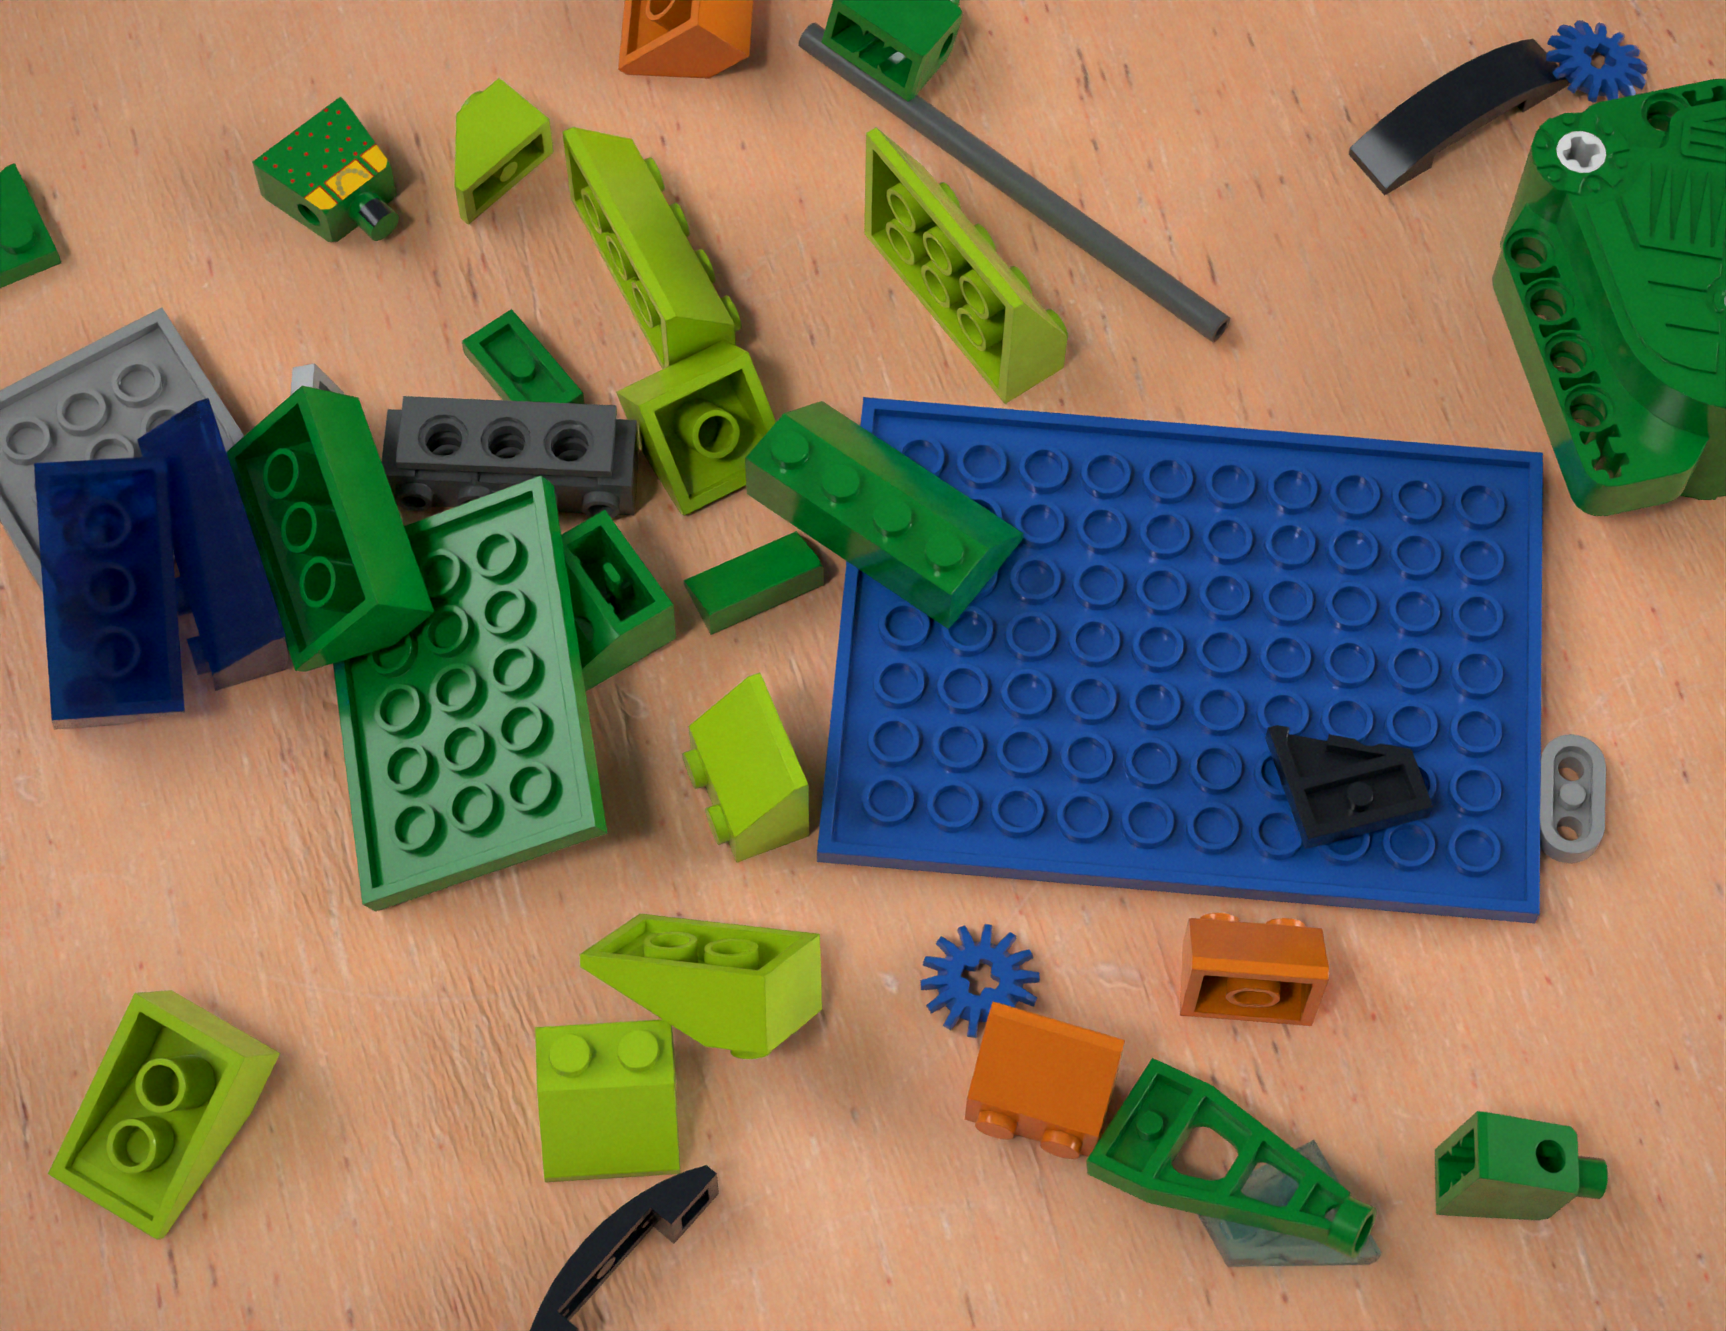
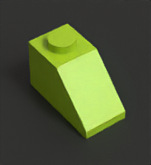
[454,78,553,225]

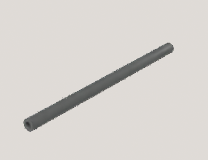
[798,23,1230,342]

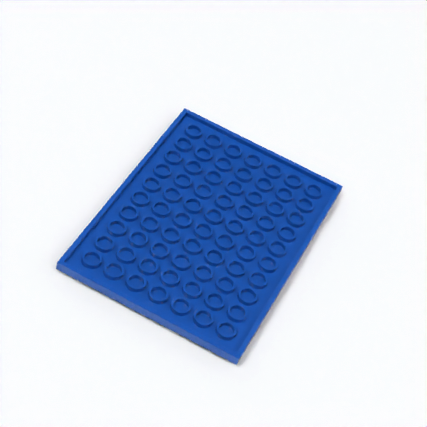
[817,397,1543,924]

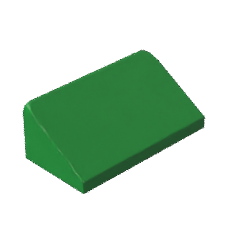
[683,531,824,635]

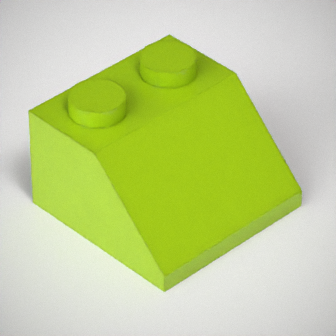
[616,340,776,516]
[682,673,809,862]
[535,1019,680,1182]

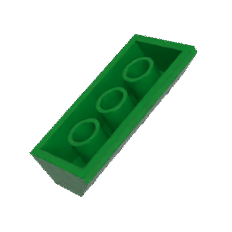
[223,385,434,672]
[745,401,1023,629]

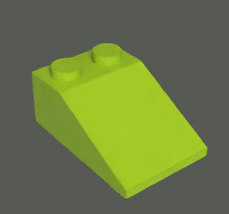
[580,914,822,1059]
[48,990,280,1240]

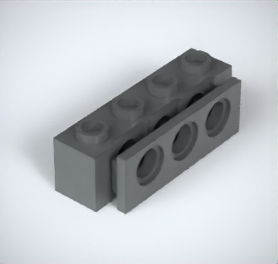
[381,396,640,518]

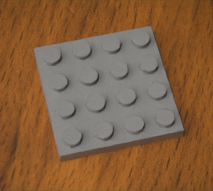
[0,308,245,620]

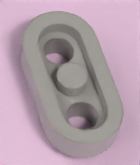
[1540,734,1606,863]

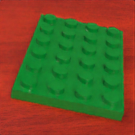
[333,475,608,912]

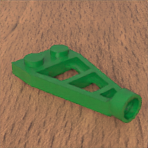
[1086,1058,1377,1259]

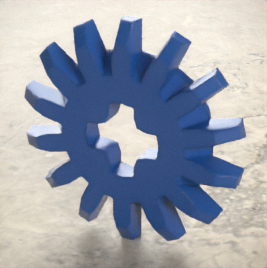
[1546,20,1647,103]
[920,924,1040,1038]

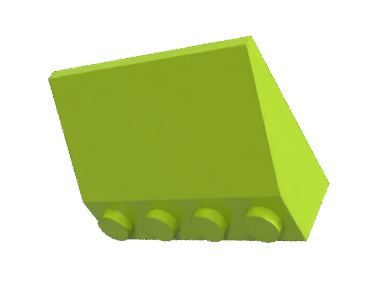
[864,127,1068,404]

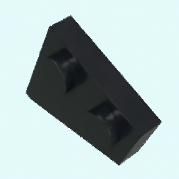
[1265,725,1433,849]

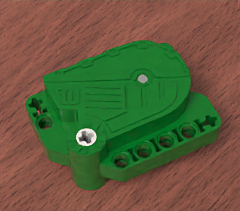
[1492,79,1726,516]

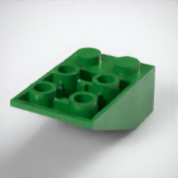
[561,510,676,691]

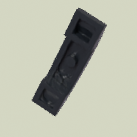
[1349,39,1569,196]
[530,1165,719,1331]

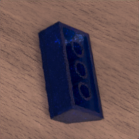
[130,398,289,691]
[34,456,185,730]

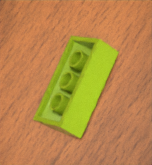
[562,127,741,369]

